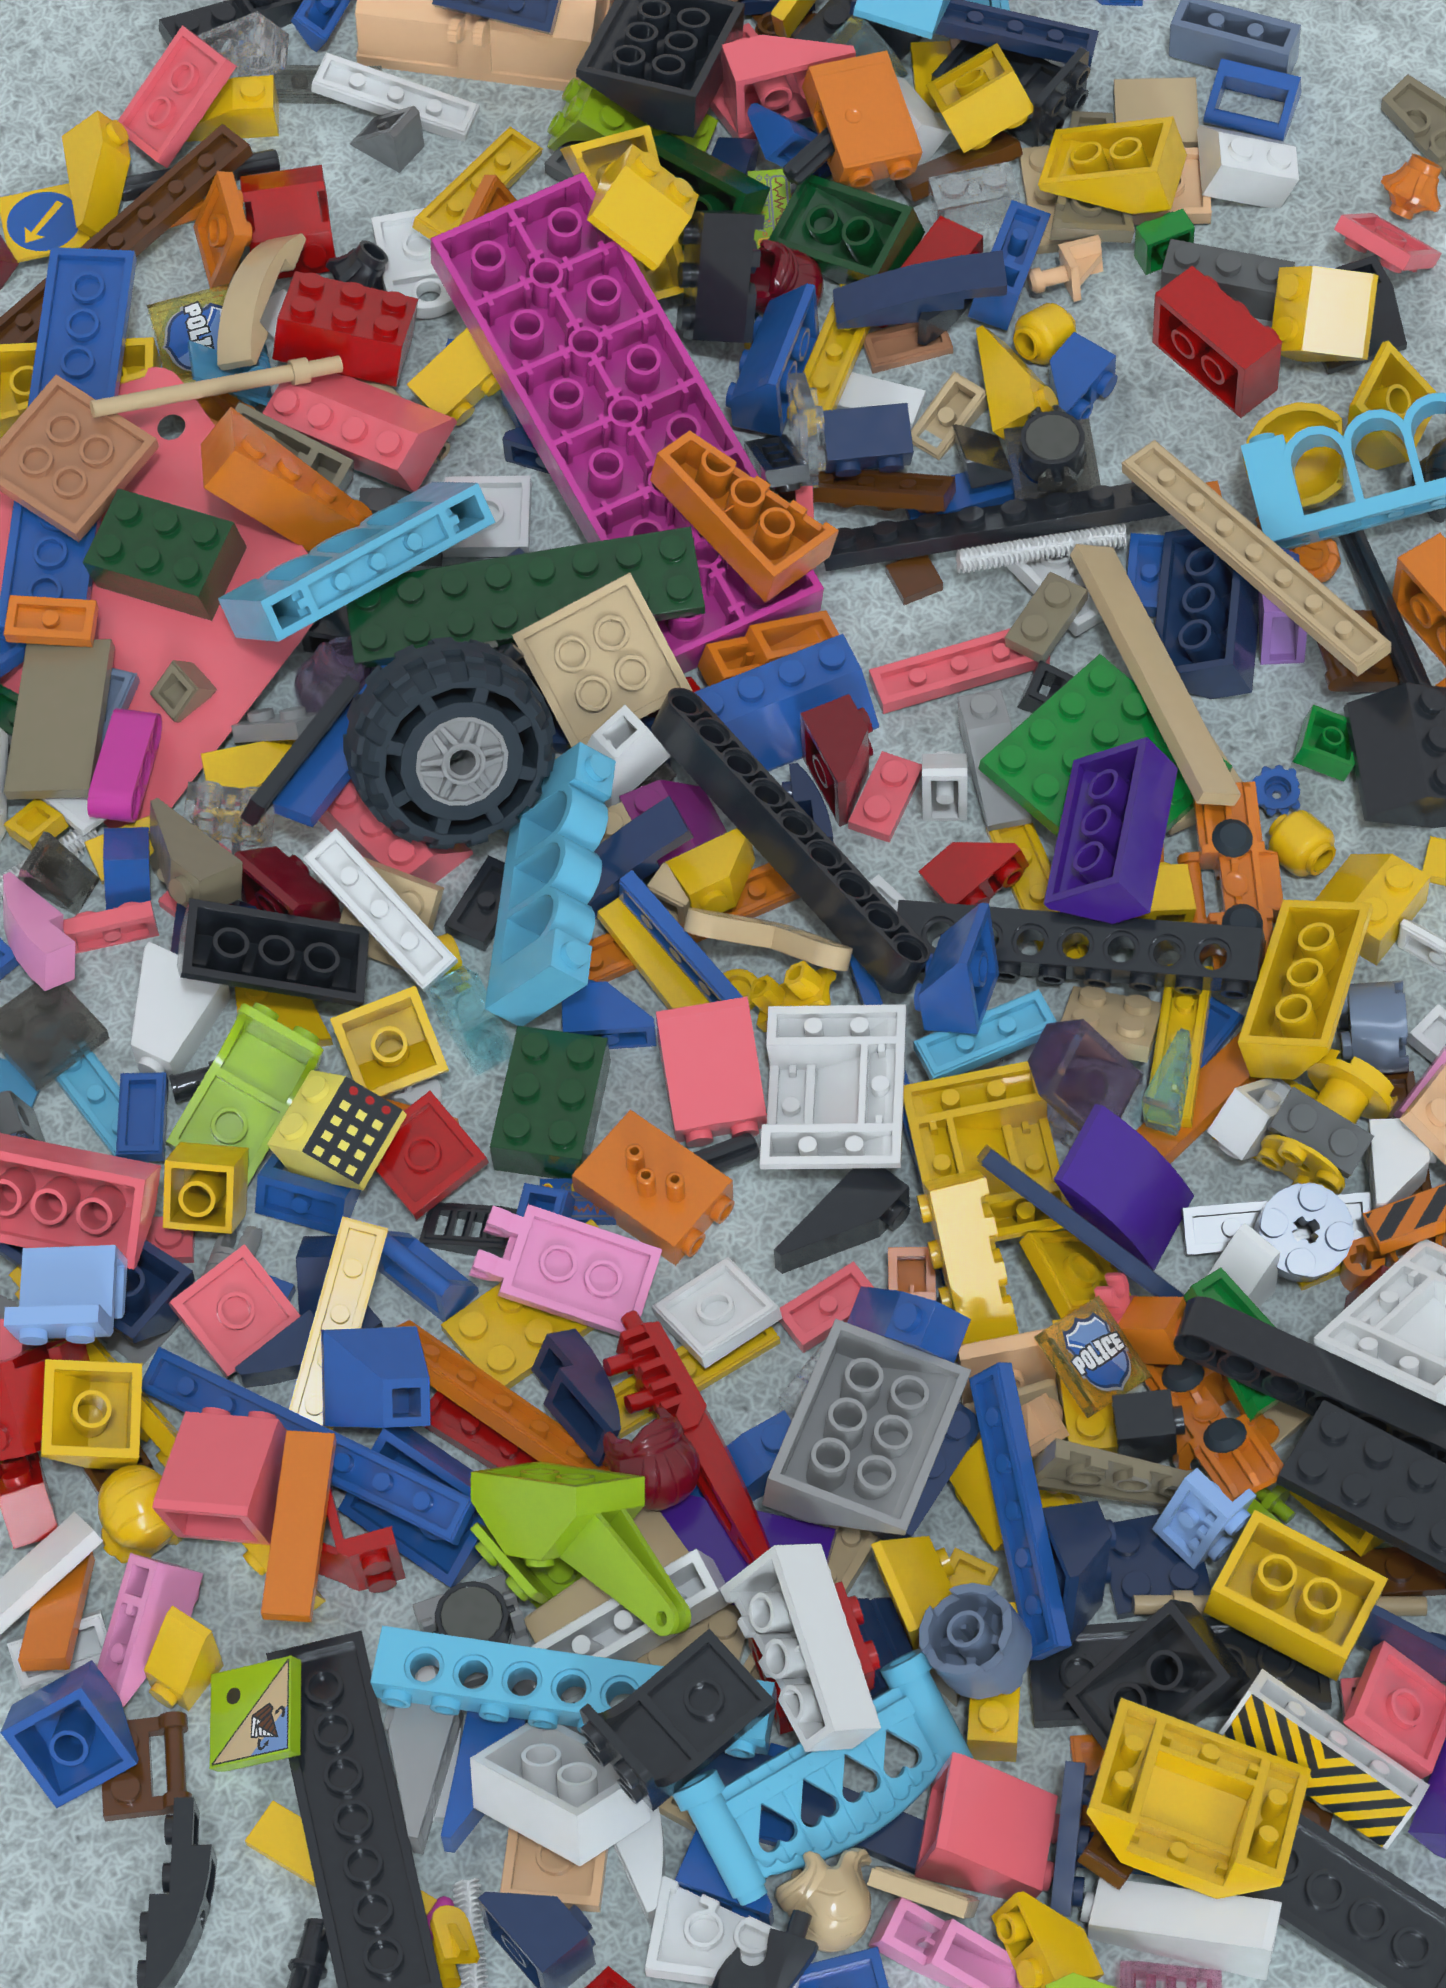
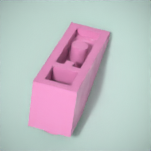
[97,1553,203,1707]

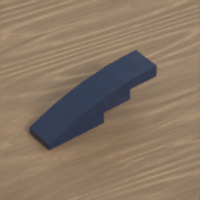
[833,250,1007,329]
[587,796,694,919]

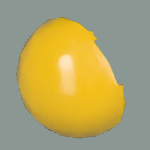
[1243,402,1347,511]

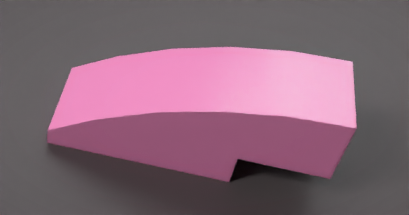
[3,872,75,991]
[868,1897,1022,1988]

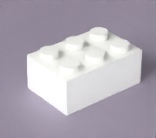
[470,1723,651,1866]

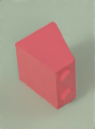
[656,996,767,1147]
[152,1407,286,1545]
[914,1752,1060,1900]

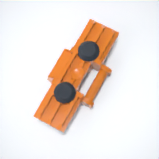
[1177,781,1283,992]
[1131,1358,1284,1502]

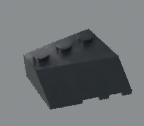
[677,210,765,343]

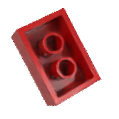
[1152,265,1282,418]
[272,271,419,387]

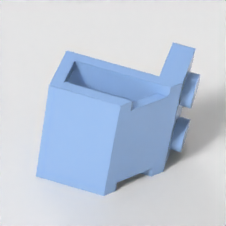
[4,1245,128,1345]

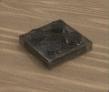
[0,983,109,1091]

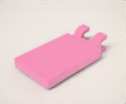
[469,1204,662,1336]

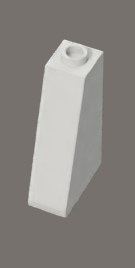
[1080,1877,1282,1981]

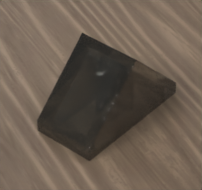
[18,831,100,915]

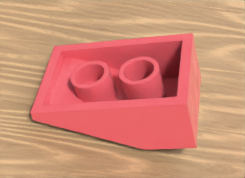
[722,35,856,135]

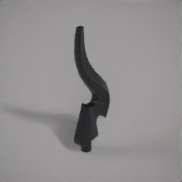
[711,1910,819,1988]

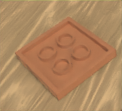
[0,375,159,542]

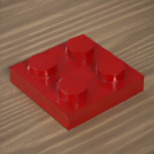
[375,1091,489,1221]

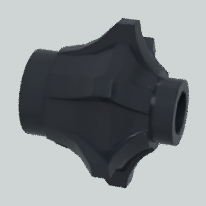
[325,240,389,291]

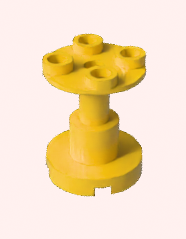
[1257,1049,1398,1194]

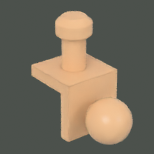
[1027,235,1103,302]
[1021,1393,1069,1494]

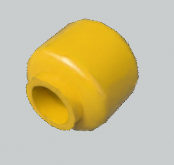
[1013,303,1077,365]
[1268,810,1336,877]

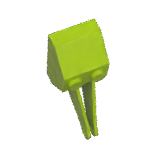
[471,1461,691,1636]

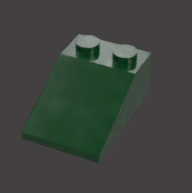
[768,175,925,285]

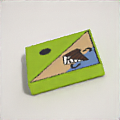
[209,1656,301,1772]

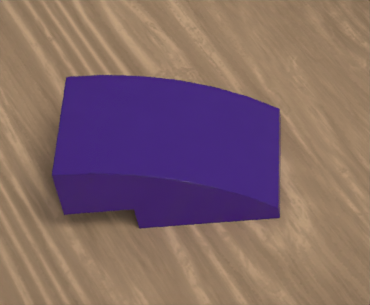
[1054,1104,1194,1270]

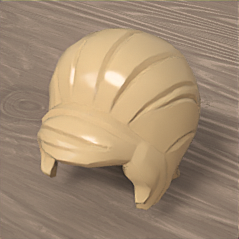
[775,1847,872,1953]

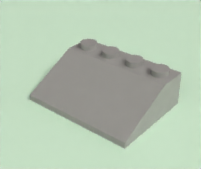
[762,1318,971,1535]

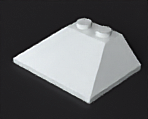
[760,1004,907,1169]
[1314,1239,1446,1406]

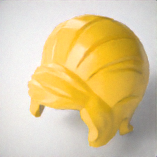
[98,1465,183,1564]

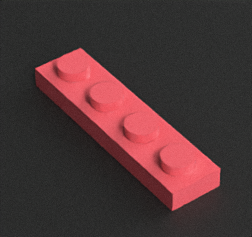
[869,628,1050,714]

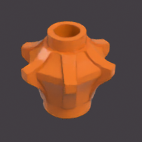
[1381,153,1442,220]

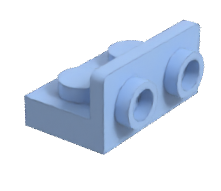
[1152,1468,1256,1569]

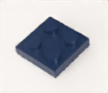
[1109,1514,1211,1620]

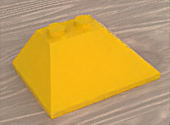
[903,1059,1073,1242]
[1086,1698,1311,1899]

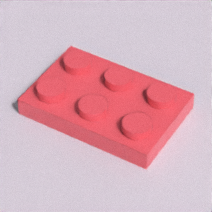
[118,25,237,168]

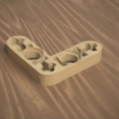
[683,908,853,971]

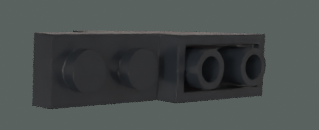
[159,0,303,55]
[137,1797,217,1988]

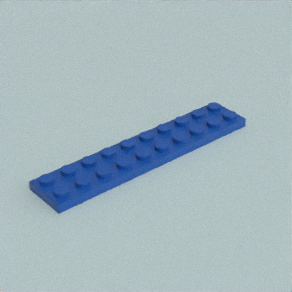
[0,247,137,632]

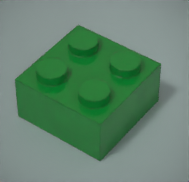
[1134,208,1195,275]
[1292,705,1355,782]

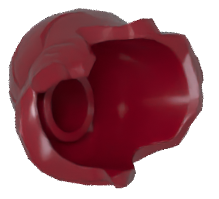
[750,239,824,317]
[602,1407,700,1511]

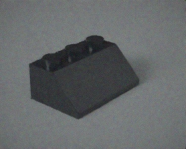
[1343,683,1446,828]

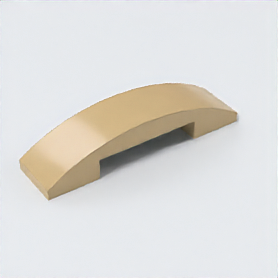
[217,233,306,371]

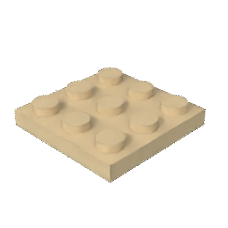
[512,573,693,747]

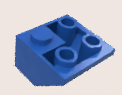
[321,1326,431,1428]

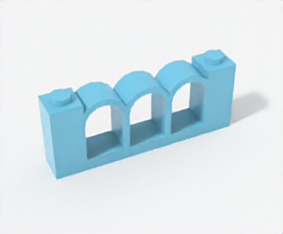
[1241,393,1446,550]
[218,482,495,642]
[485,742,616,1026]

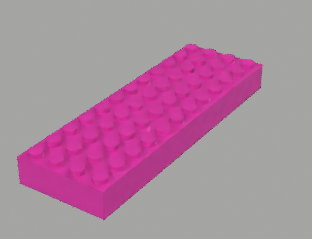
[431,172,824,673]

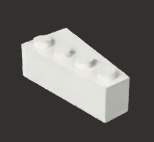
[719,1544,881,1752]

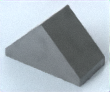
[349,106,425,173]

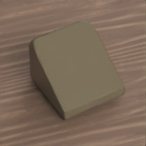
[150,660,217,722]

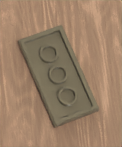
[3,639,115,800]

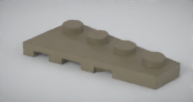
[1381,74,1446,178]
[1050,111,1135,243]
[1033,1438,1211,1507]

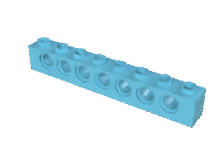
[370,1626,777,1759]

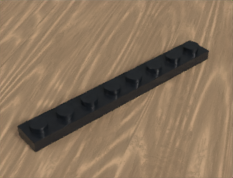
[824,482,1170,571]

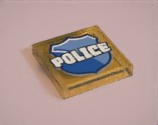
[147,284,229,383]
[1034,1295,1152,1419]

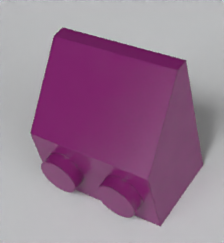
[619,780,727,879]

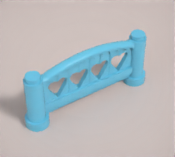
[672,1648,974,1906]

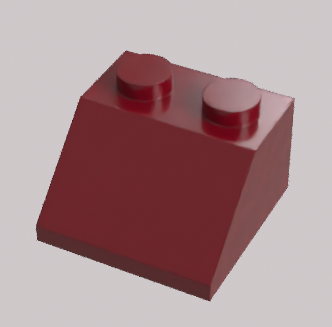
[800,694,873,827]
[234,846,341,923]

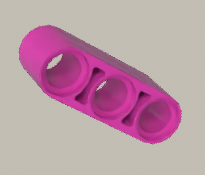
[87,708,162,823]

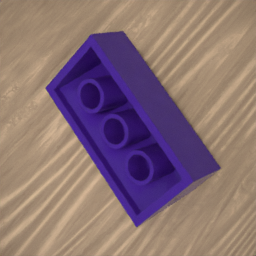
[1044,737,1178,924]

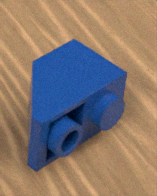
[1049,332,1118,425]

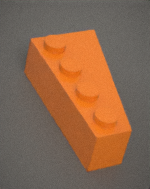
[201,407,373,552]
[650,431,839,603]

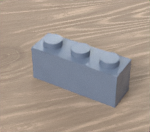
[1169,0,1301,75]

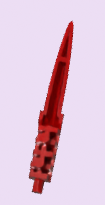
[603,1310,771,1565]

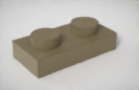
[1005,572,1088,662]

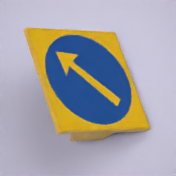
[0,183,90,263]

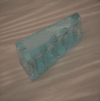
[1141,1028,1193,1136]

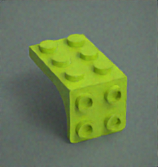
[547,78,718,152]
[165,1002,324,1187]

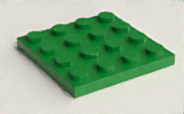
[978,654,1232,837]

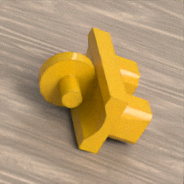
[750,960,837,1033]

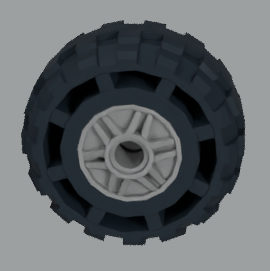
[343,637,556,850]

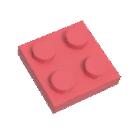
[1334,213,1442,273]
[168,1244,301,1378]
[1343,1640,1446,1779]

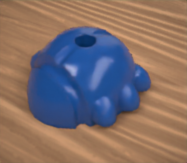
[1252,765,1300,816]

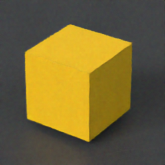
[163,1142,249,1234]

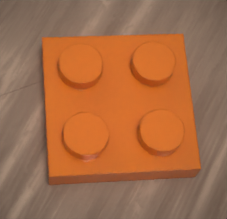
[193,171,252,290]

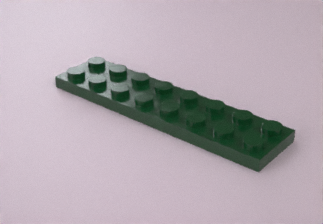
[346,526,706,670]

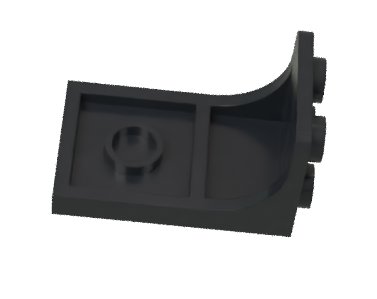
[931,40,1091,147]
[580,1629,776,1811]

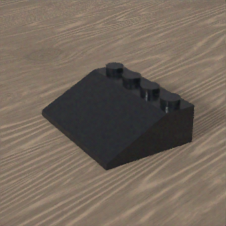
[576,0,745,138]

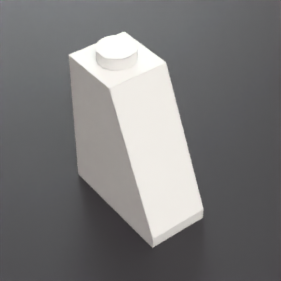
[131,942,232,1080]

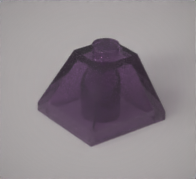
[1028,1019,1143,1132]

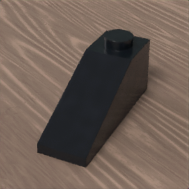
[774,1168,910,1274]

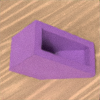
[1258,591,1307,665]

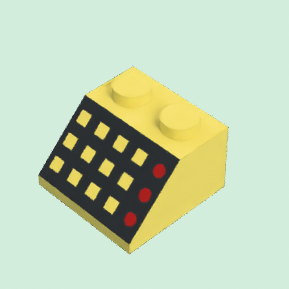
[267,1070,407,1190]

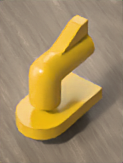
[430,1905,480,1988]

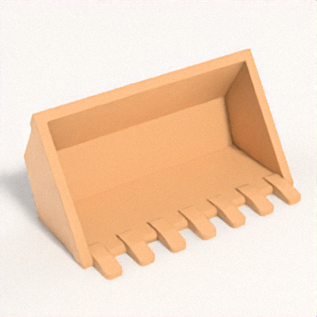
[355,0,613,91]

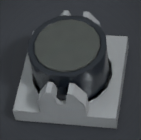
[412,1573,531,1688]

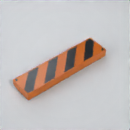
[1362,1183,1446,1256]

